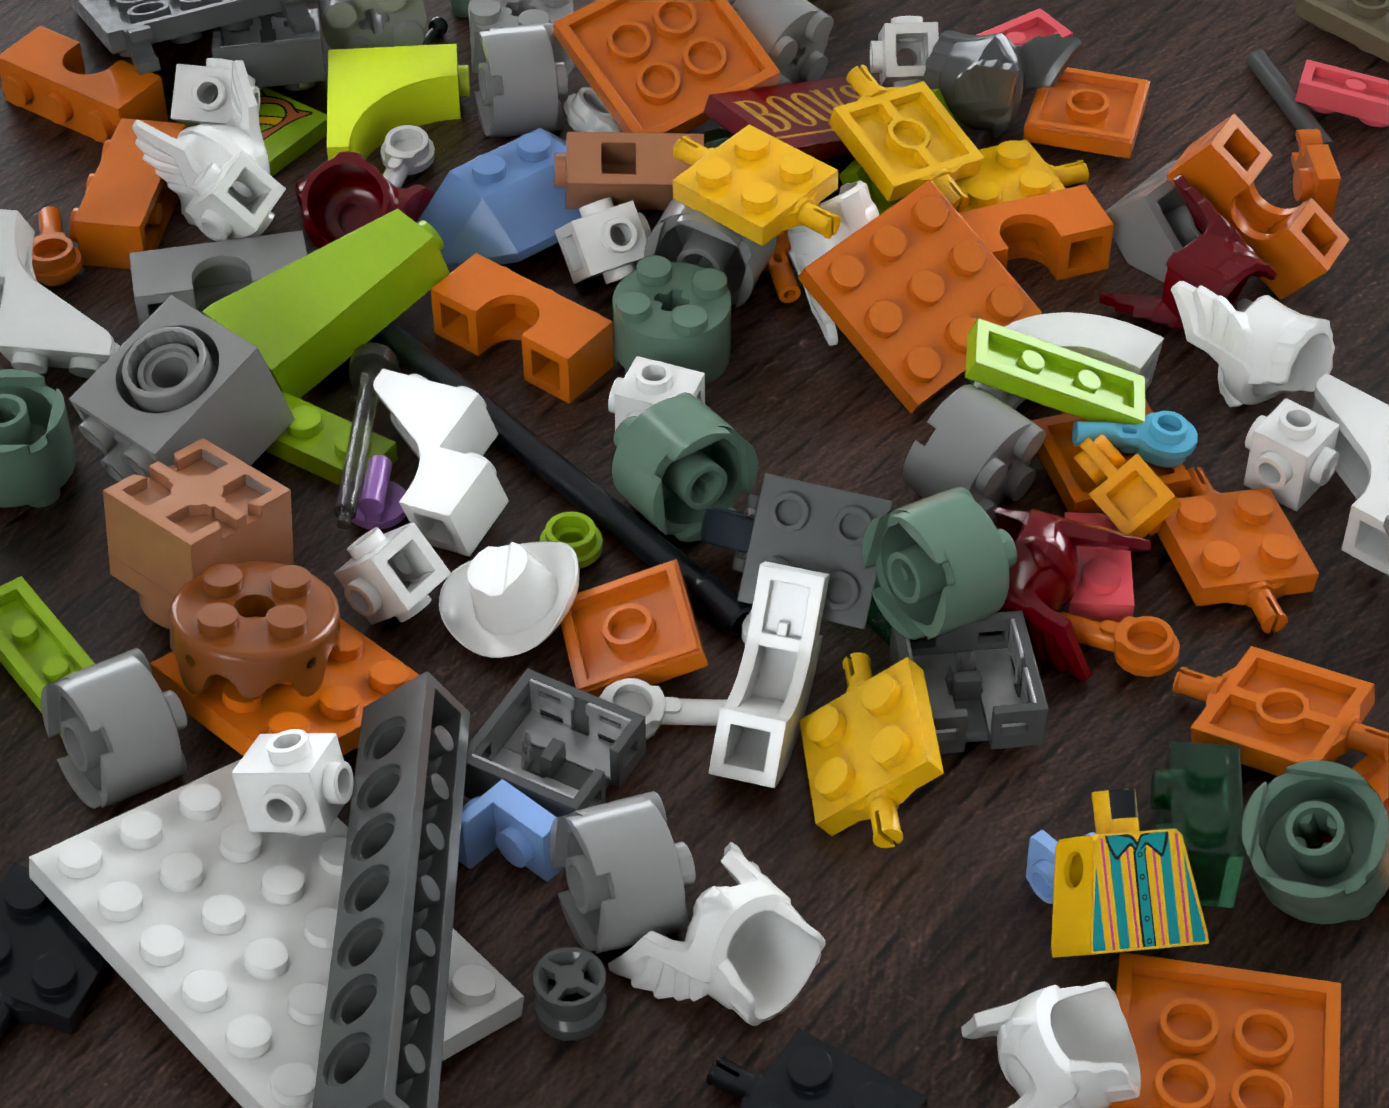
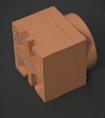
[103,438,294,629]

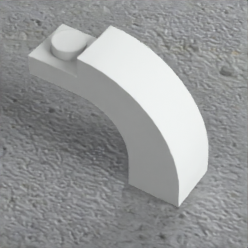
[973,312,1164,409]

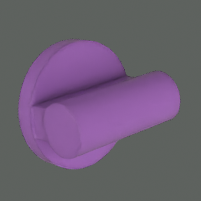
[346,455,406,530]

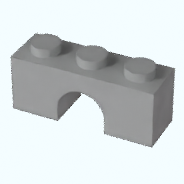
[129,230,307,327]

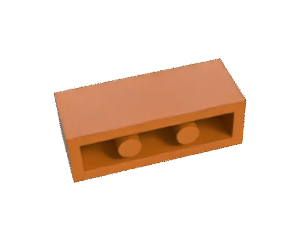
[69,118,186,270]

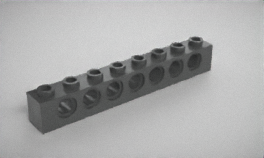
[312,671,470,1108]

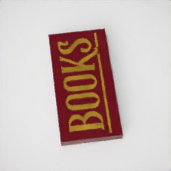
[704,76,861,161]

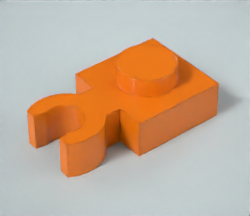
[1291,129,1341,220]

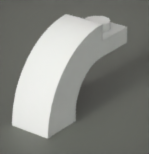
[708,561,830,788]

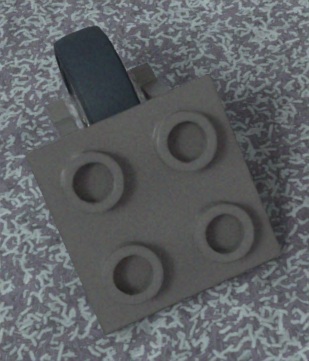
[701,473,894,630]

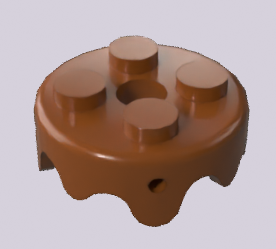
[169,561,340,699]

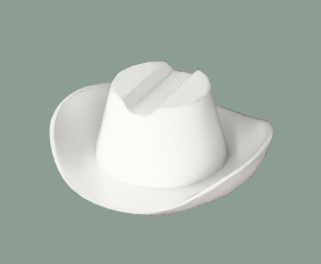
[439,542,580,658]

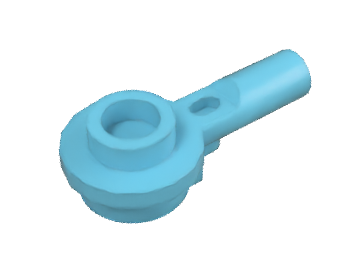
[1072,411,1198,467]

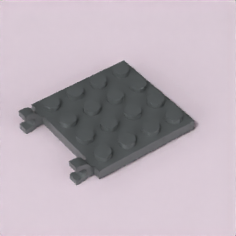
[69,0,318,75]

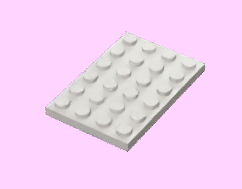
[29,759,524,1108]

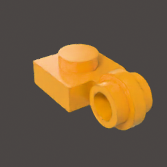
[1074,434,1182,538]

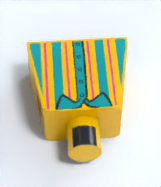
[1051,788,1209,958]

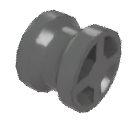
[533,947,607,1041]

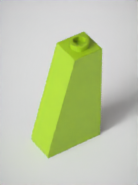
[202,209,450,399]

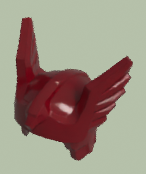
[295,151,434,249]
[1099,174,1277,330]
[992,507,1151,682]

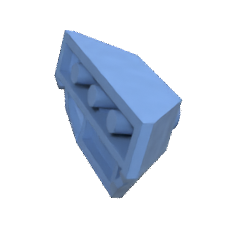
[417,128,582,273]

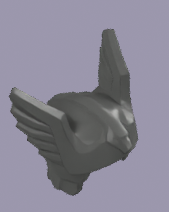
[922,30,1084,138]

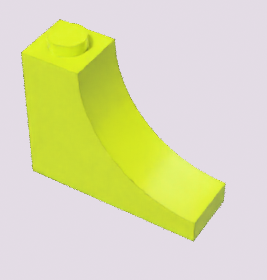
[327,44,470,160]

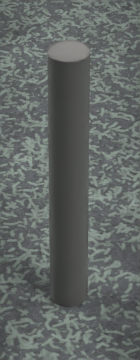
[1246,50,1336,155]

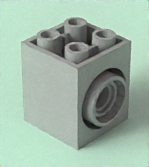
[69,295,295,482]

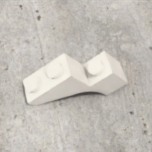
[0,209,120,378]
[373,369,509,557]
[1312,373,1389,576]

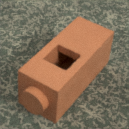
[554,132,704,210]

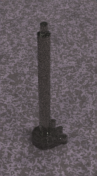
[334,343,401,530]

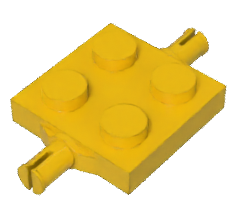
[828,65,985,213]
[672,124,841,246]
[955,139,1089,212]
[799,652,944,848]

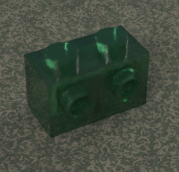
[1150,741,1245,908]

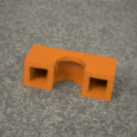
[0,26,169,143]
[1166,113,1350,300]
[959,184,1114,281]
[431,253,614,404]

